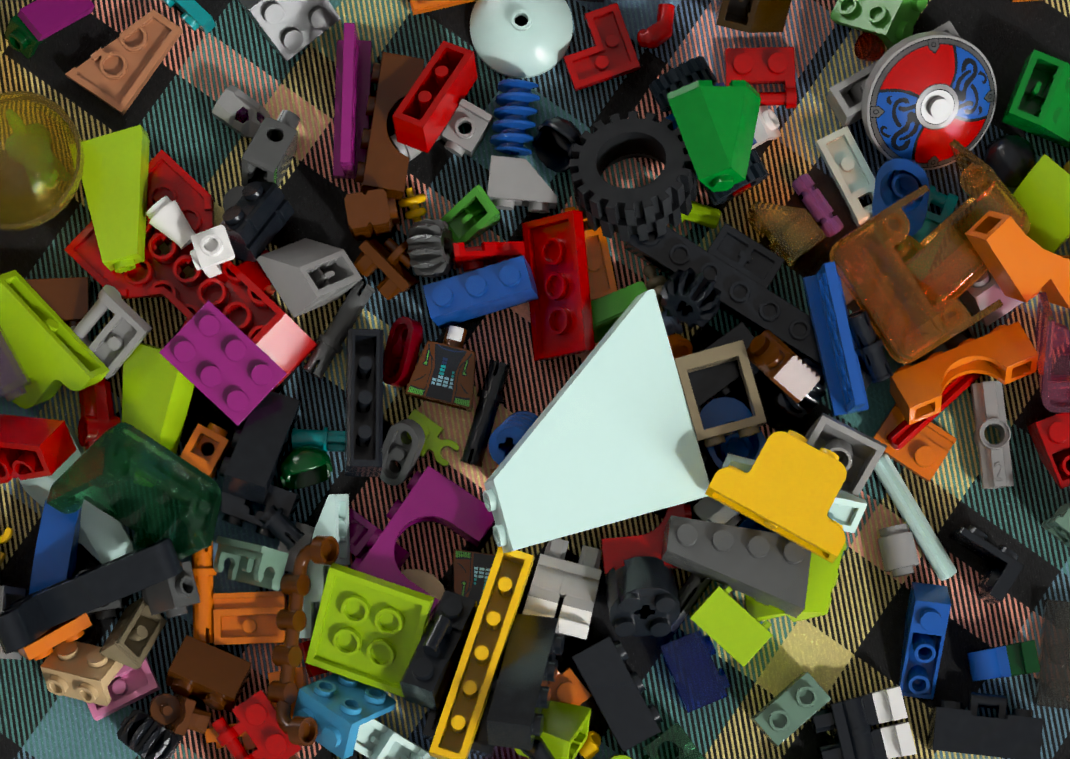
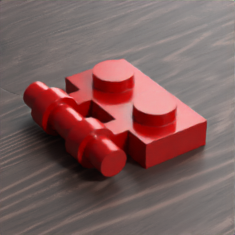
[211,689,303,759]

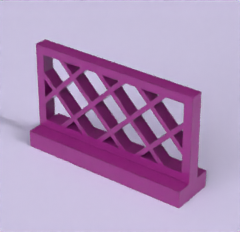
[333,23,372,179]

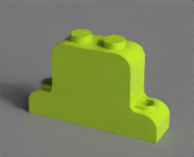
[0,270,110,409]

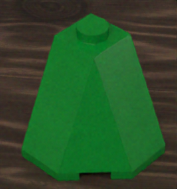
[667,80,761,193]

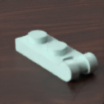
[815,126,875,229]

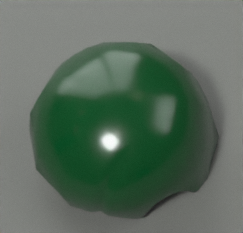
[278,445,333,490]

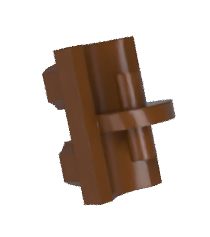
[354,237,419,300]
[149,693,211,736]

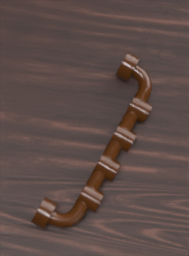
[267,535,339,746]

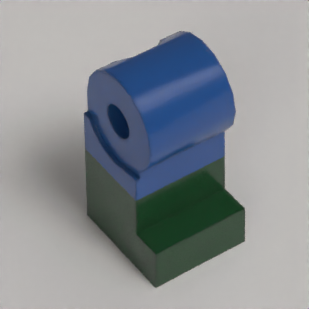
[967,640,1041,681]

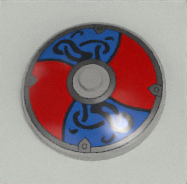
[861,31,997,170]

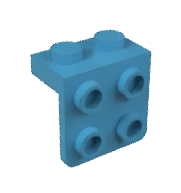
[292,673,396,759]

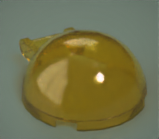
[0,91,85,231]

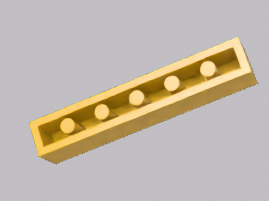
[429,547,534,759]

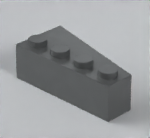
[661,515,811,618]

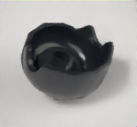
[532,116,581,173]
[983,135,1037,188]

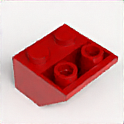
[1027,410,1070,489]

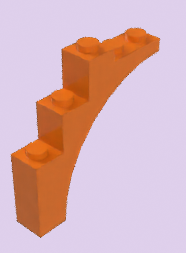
[965,210,1070,309]

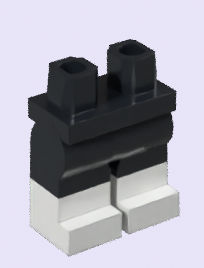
[810,686,917,759]

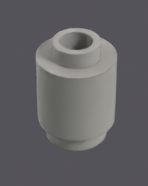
[877,524,920,577]

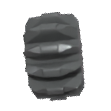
[406,218,455,278]

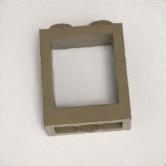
[674,340,767,448]

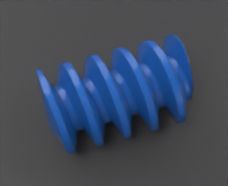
[490,79,540,156]
[488,411,538,465]

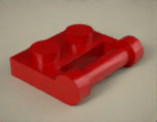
[724,47,797,109]

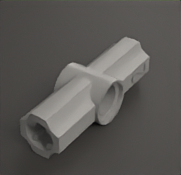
[970,381,1014,489]

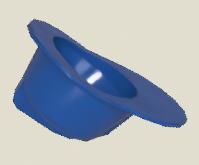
[872,158,930,239]
[700,397,766,469]

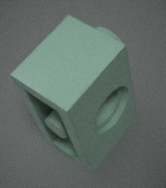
[750,672,831,746]

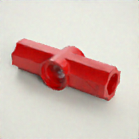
[78,378,122,486]

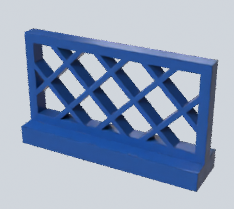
[802,261,869,417]

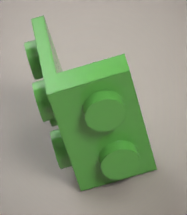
[830,0,928,49]

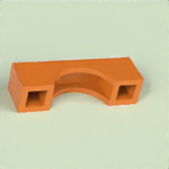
[890,321,1039,425]

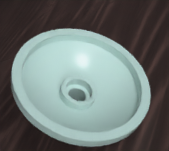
[470,0,573,78]

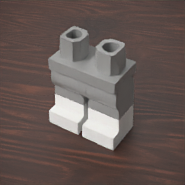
[522,538,602,640]

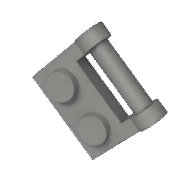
[70,285,152,379]

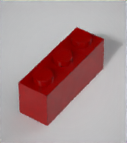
[392,40,478,153]

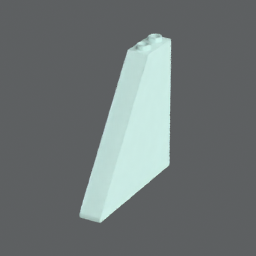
[483,289,709,553]

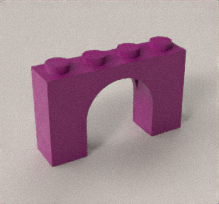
[350,465,495,618]

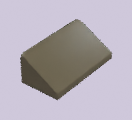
[100,597,167,670]

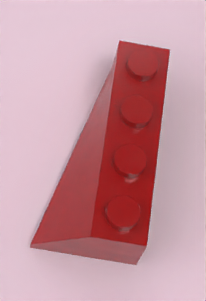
[0,414,77,484]

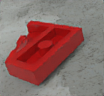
[453,241,525,272]

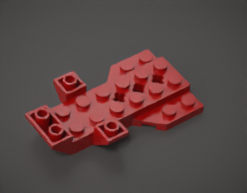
[64,149,317,391]

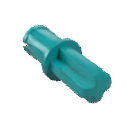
[291,427,345,452]

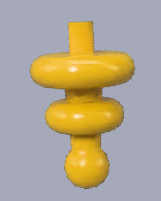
[398,187,427,222]

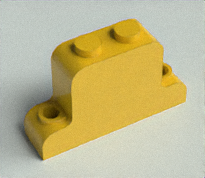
[705,430,847,563]

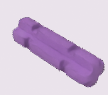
[792,173,844,237]

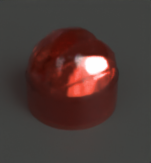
[854,32,885,62]

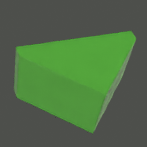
[441,184,500,246]

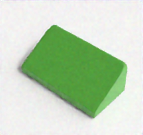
[591,281,647,343]

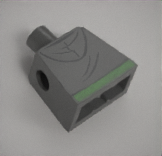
[241,110,300,186]

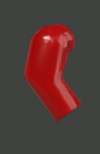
[637,4,675,49]

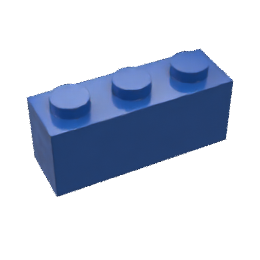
[423,255,539,329]

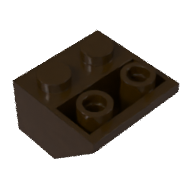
[716,0,791,33]

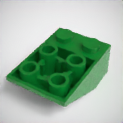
[1001,49,1070,149]

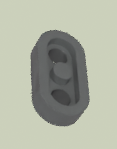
[380,419,425,486]

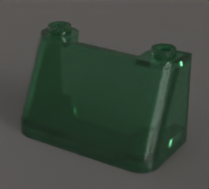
[47,422,222,560]

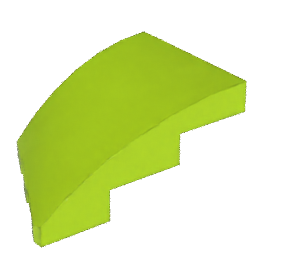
[1003,154,1070,254]
[744,541,847,622]

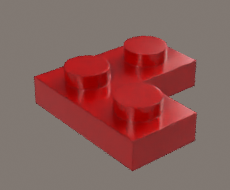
[563,3,640,92]

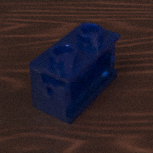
[659,630,730,713]

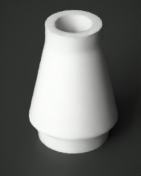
[146,196,196,249]

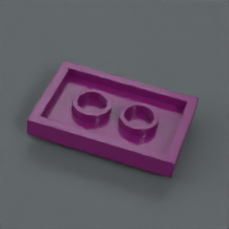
[159,300,287,425]

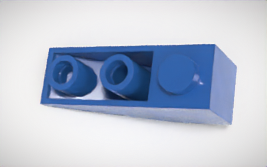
[898,582,951,700]

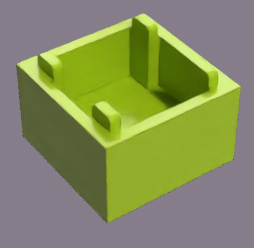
[689,585,773,667]

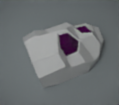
[212,84,270,138]

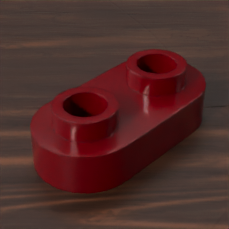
[383,316,423,388]

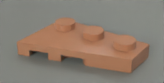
[65,9,183,115]

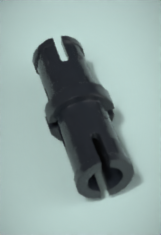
[847,309,894,383]

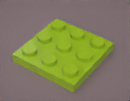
[305,563,435,697]

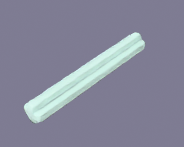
[874,454,957,581]

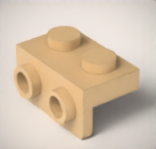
[40,641,124,706]

